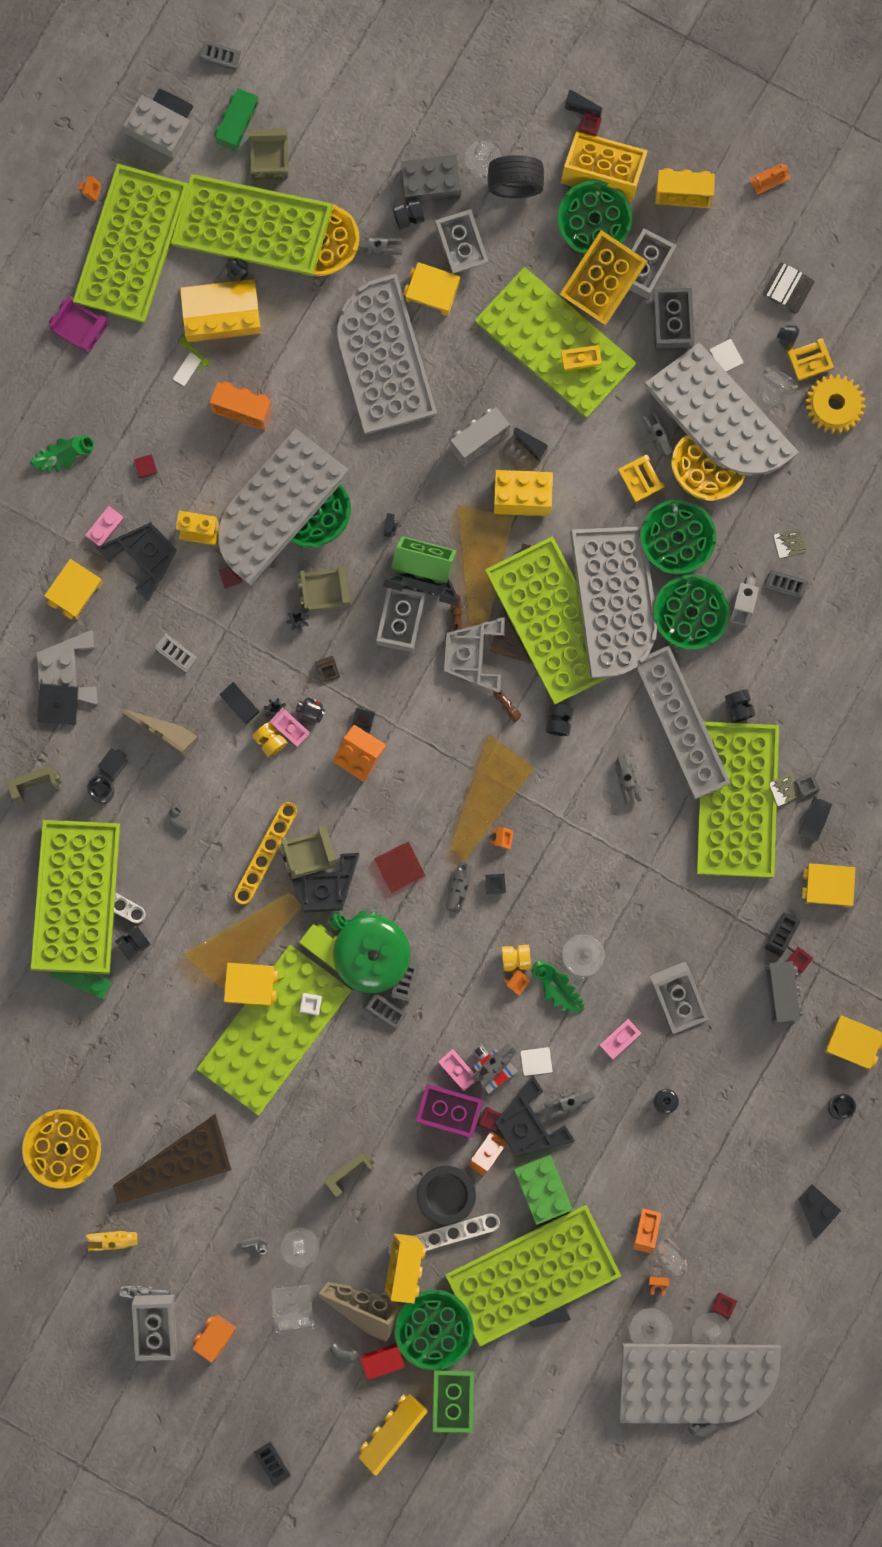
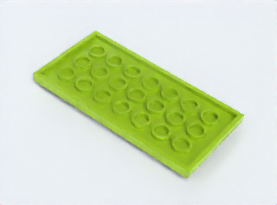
[73,164,188,324]
[171,174,333,276]
[475,267,637,419]
[485,536,608,705]
[697,722,779,878]
[31,820,120,974]
[197,945,352,1116]
[445,1205,621,1346]

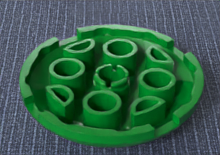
[557,180,632,254]
[291,484,351,548]
[640,499,716,574]
[653,574,730,650]
[333,915,411,993]
[395,1290,474,1370]

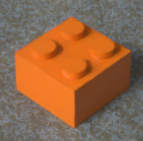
[333,725,386,782]
[192,1315,237,1363]

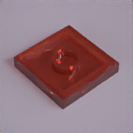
[374,841,426,893]

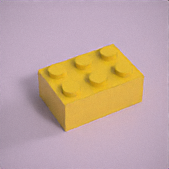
[655,168,715,208]
[494,470,553,517]
[384,1234,426,1303]

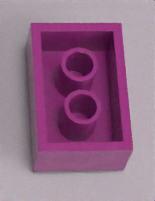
[416,1084,483,1139]

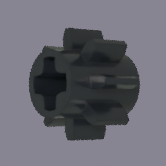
[226,259,249,282]
[286,607,310,632]
[264,698,286,719]

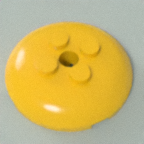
[314,205,359,276]
[672,435,745,501]
[22,1109,101,1189]

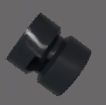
[392,198,425,230]
[724,689,756,723]
[545,705,574,736]
[87,775,115,804]
[114,925,151,961]
[827,1094,856,1120]

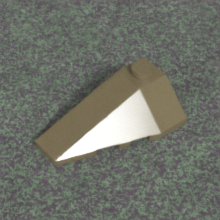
[122,709,199,759]
[318,1282,405,1342]

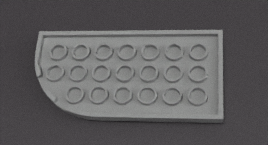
[337,274,437,435]
[644,342,799,476]
[218,429,351,586]
[570,526,657,679]
[619,1344,781,1424]

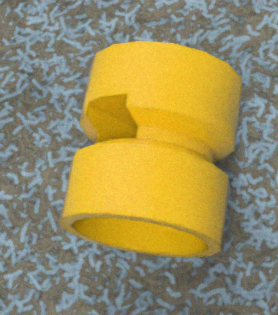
[252,722,288,758]
[502,945,531,972]

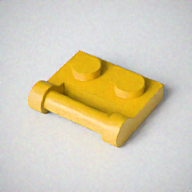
[786,338,834,381]
[618,455,665,503]

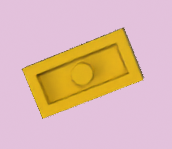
[561,345,602,371]

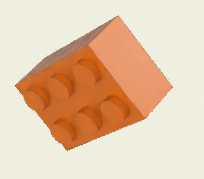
[210,381,273,431]

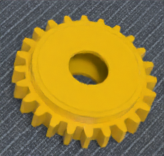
[805,374,866,434]

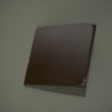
[315,656,340,683]

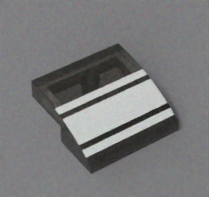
[762,263,815,314]

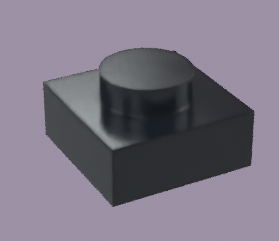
[384,513,398,537]
[485,874,506,895]

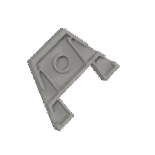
[444,618,505,693]
[37,630,98,705]

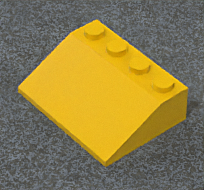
[561,131,648,203]
[560,231,648,325]
[181,279,262,343]
[358,1394,427,1476]

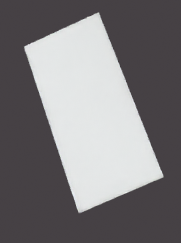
[173,352,202,386]

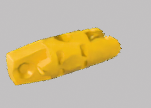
[86,1231,138,1251]

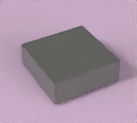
[795,773,821,799]

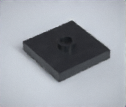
[37,683,79,725]

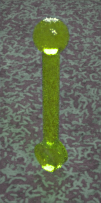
[179,338,210,367]

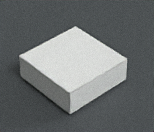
[299,993,322,1016]

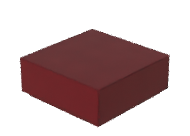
[579,113,602,137]
[134,454,157,478]
[219,567,243,589]
[786,946,814,974]
[478,1107,501,1133]
[711,1292,737,1319]

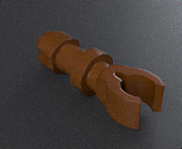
[451,594,462,631]
[493,690,522,722]

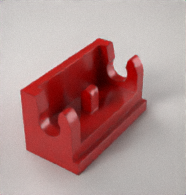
[360,1343,405,1380]

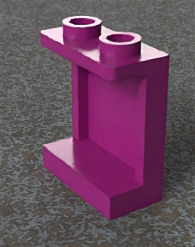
[49,296,109,355]

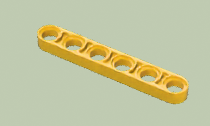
[235,802,297,905]

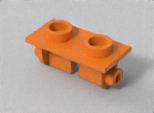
[749,163,791,195]

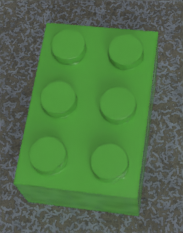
[391,536,457,584]
[514,1155,573,1225]
[433,1370,474,1433]

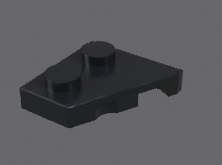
[798,1184,841,1239]

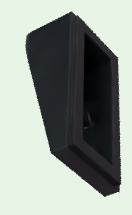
[565,89,603,118]
[513,428,548,462]
[765,912,801,957]
[529,1305,571,1328]
[254,1441,291,1486]

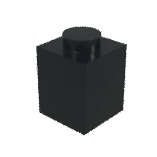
[98,748,129,780]

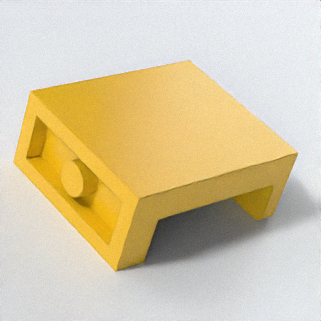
[403,262,460,316]
[176,511,219,546]
[44,559,104,620]
[802,863,856,908]
[224,963,278,1006]
[824,1015,882,1070]

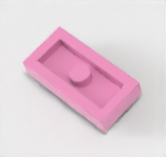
[85,506,124,546]
[270,707,310,747]
[599,1019,641,1060]
[438,1049,475,1091]

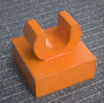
[77,176,102,202]
[490,827,513,849]
[504,970,531,996]
[648,1276,670,1296]

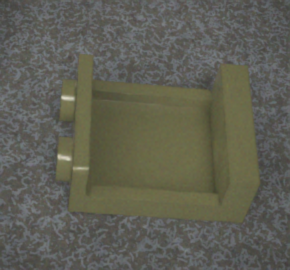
[249,128,288,180]
[297,565,351,612]
[6,766,62,804]
[279,825,336,879]
[324,1152,375,1198]

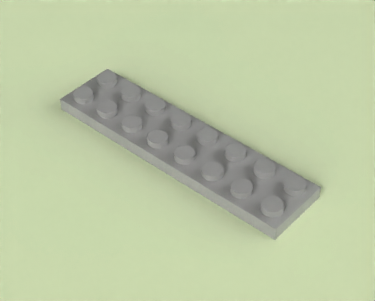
[637,646,731,800]

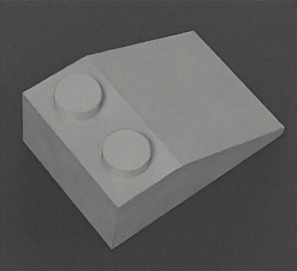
[435,209,489,274]
[649,962,709,1034]

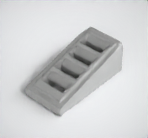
[155,634,197,673]

